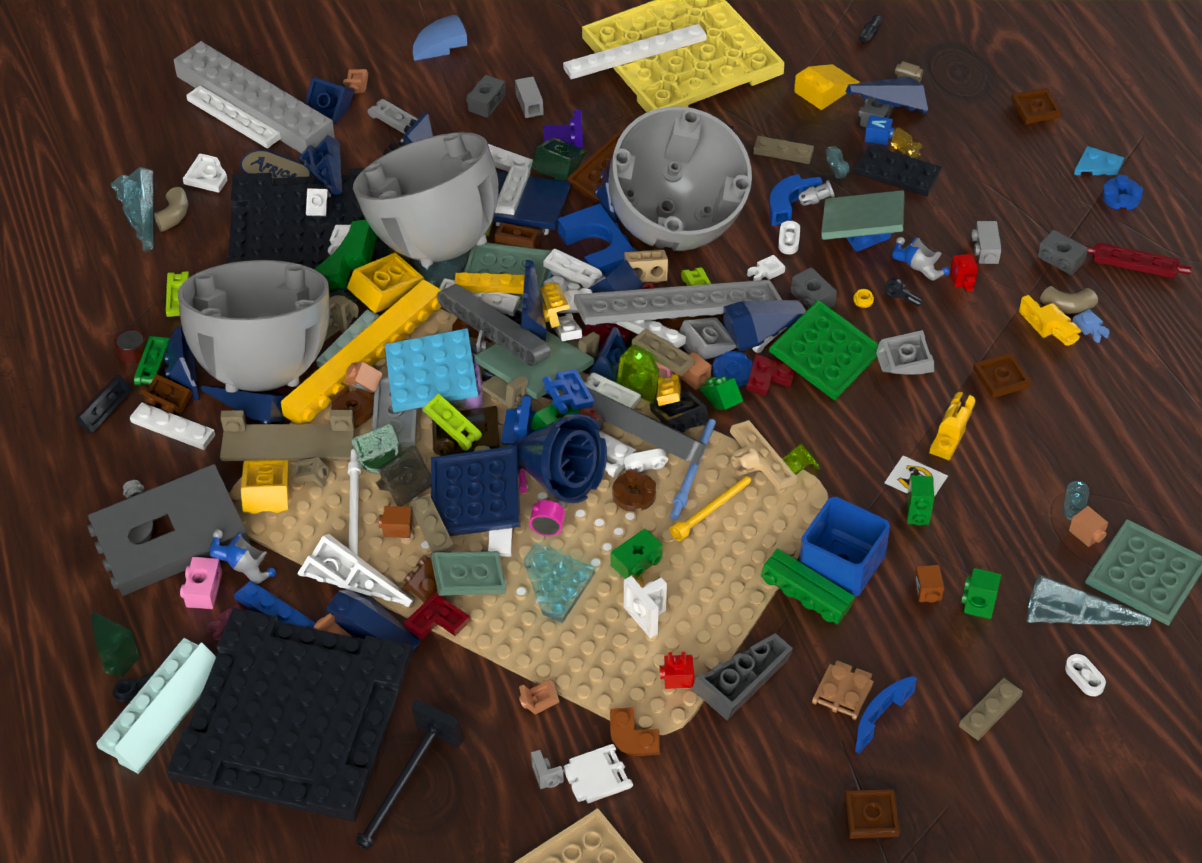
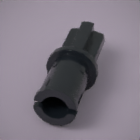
[859,15,883,44]

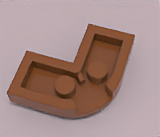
[610,707,660,756]

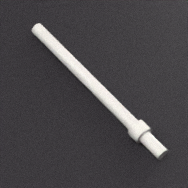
[348,449,361,556]

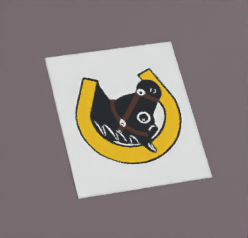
[885,456,948,497]

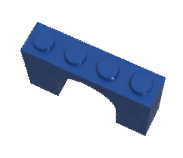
[557,204,637,282]

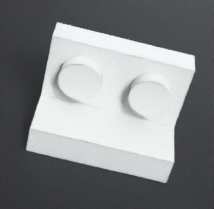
[624,576,667,638]

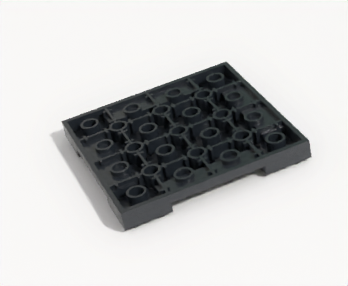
[226,168,390,293]
[166,607,413,822]

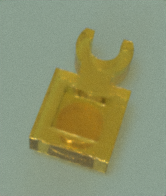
[891,127,922,158]

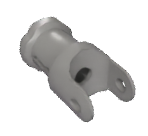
[799,180,835,206]

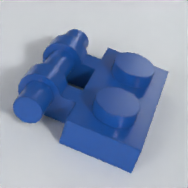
[542,369,594,414]

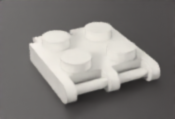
[563,744,633,803]

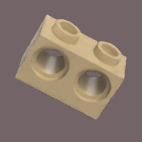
[624,250,668,283]

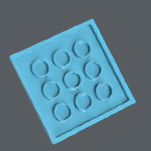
[385,328,478,413]

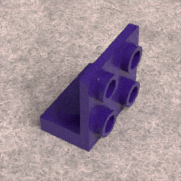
[544,110,583,154]

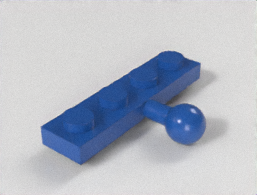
[235,580,316,629]

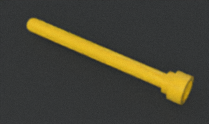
[670,476,751,542]

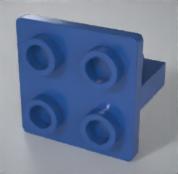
[501,396,538,446]

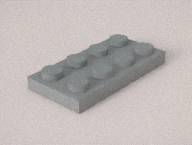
[371,377,417,448]

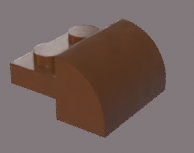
[495,223,545,249]

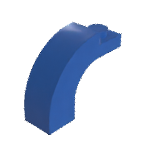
[769,174,822,226]

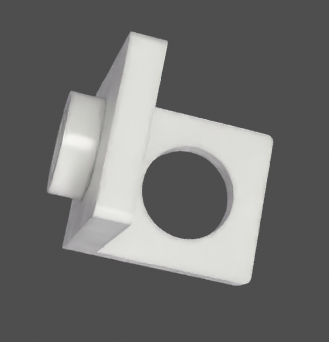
[306,188,331,216]

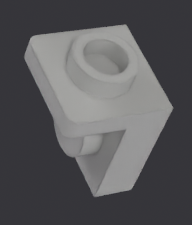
[531,750,564,789]

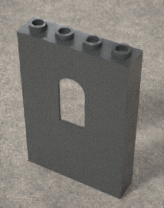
[87,464,250,596]

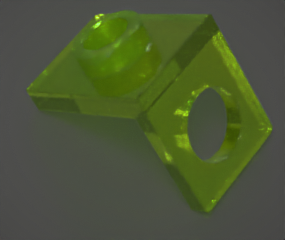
[782,444,821,475]

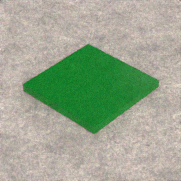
[769,300,879,401]

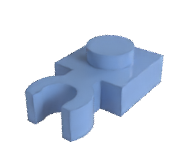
[1072,309,1109,343]

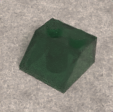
[531,137,586,182]
[91,612,140,678]

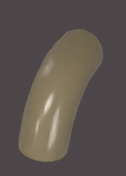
[154,187,189,232]
[1039,286,1098,314]

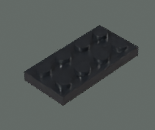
[855,144,942,197]

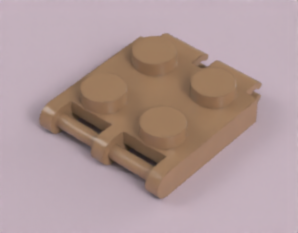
[812,660,874,721]

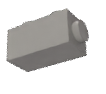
[515,77,543,118]
[972,221,1001,264]

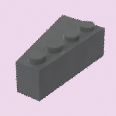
[692,633,793,720]

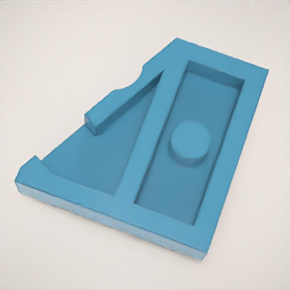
[1074,146,1124,175]

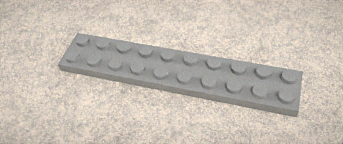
[574,280,782,325]

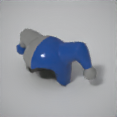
[892,237,950,280]
[209,529,276,584]

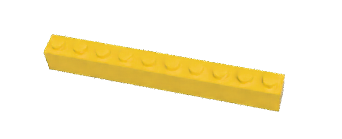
[281,279,442,424]

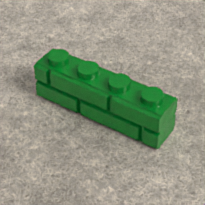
[760,548,855,625]

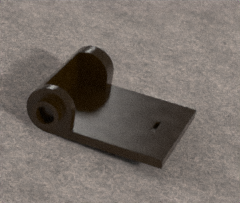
[432,406,499,456]

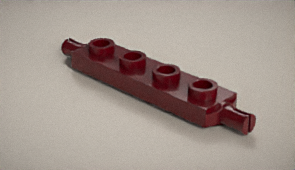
[1083,243,1192,278]

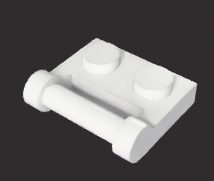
[599,431,636,478]

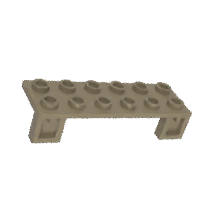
[481,332,600,408]
[220,410,355,461]

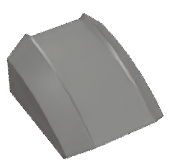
[679,318,736,360]
[876,330,934,375]

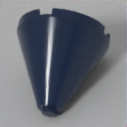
[512,414,607,503]

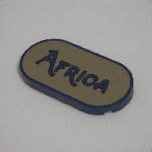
[240,150,311,178]

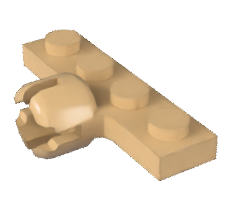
[730,420,798,490]

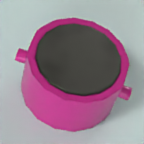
[529,500,565,536]

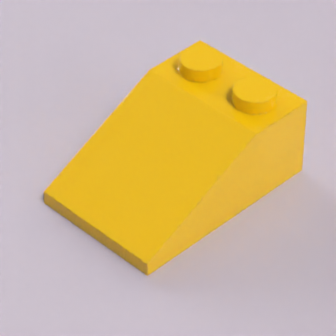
[794,64,860,110]
[347,252,424,313]
[241,460,289,514]

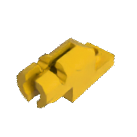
[1019,295,1081,346]
[929,392,975,461]

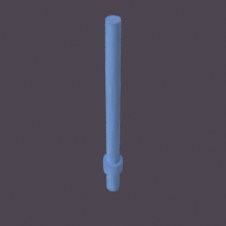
[670,419,716,520]

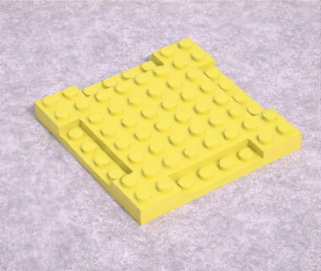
[582,0,784,112]

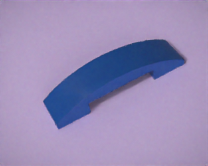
[855,676,917,754]

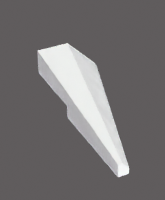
[298,534,415,607]

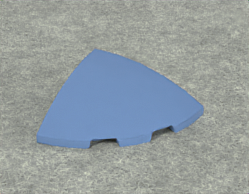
[413,14,467,61]

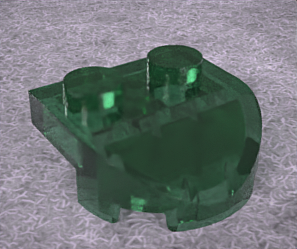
[351,423,402,474]

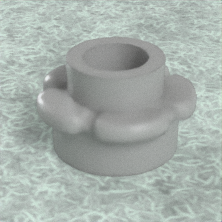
[123,480,144,499]

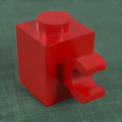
[950,254,978,291]
[659,652,694,689]

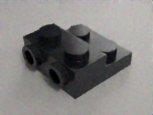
[649,390,709,433]

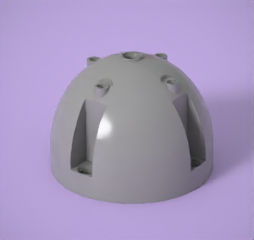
[608,106,752,251]
[353,132,498,267]
[178,260,330,393]

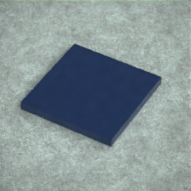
[493,172,572,230]
[431,446,521,536]

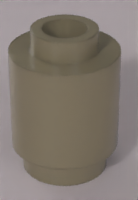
[895,61,924,83]

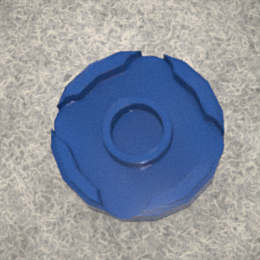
[712,351,753,387]

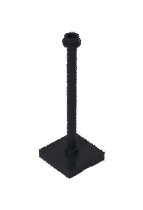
[355,699,463,850]

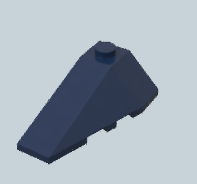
[201,386,288,424]
[326,589,420,652]

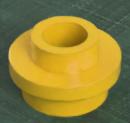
[853,289,874,308]

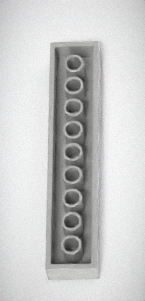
[174,41,335,154]

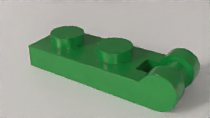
[134,336,170,386]

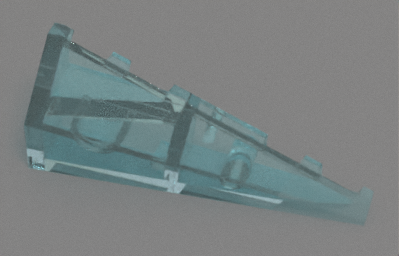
[111,167,153,250]
[1026,575,1152,626]

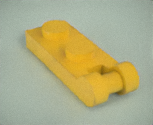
[657,374,681,406]

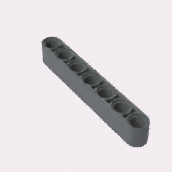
[437,284,551,366]
[582,387,706,465]

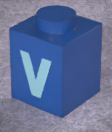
[865,115,895,146]

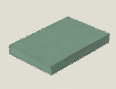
[431,551,507,596]

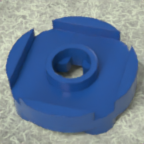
[1102,175,1143,210]

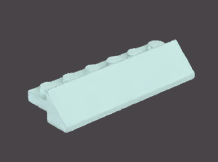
[96,638,216,774]

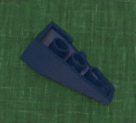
[723,300,806,351]

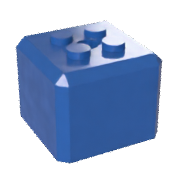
[799,497,890,596]

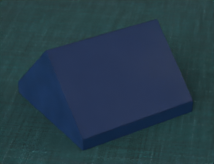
[588,260,643,293]
[589,327,631,385]

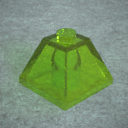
[617,345,659,403]

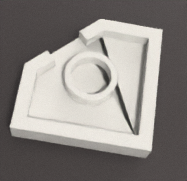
[183,154,228,193]

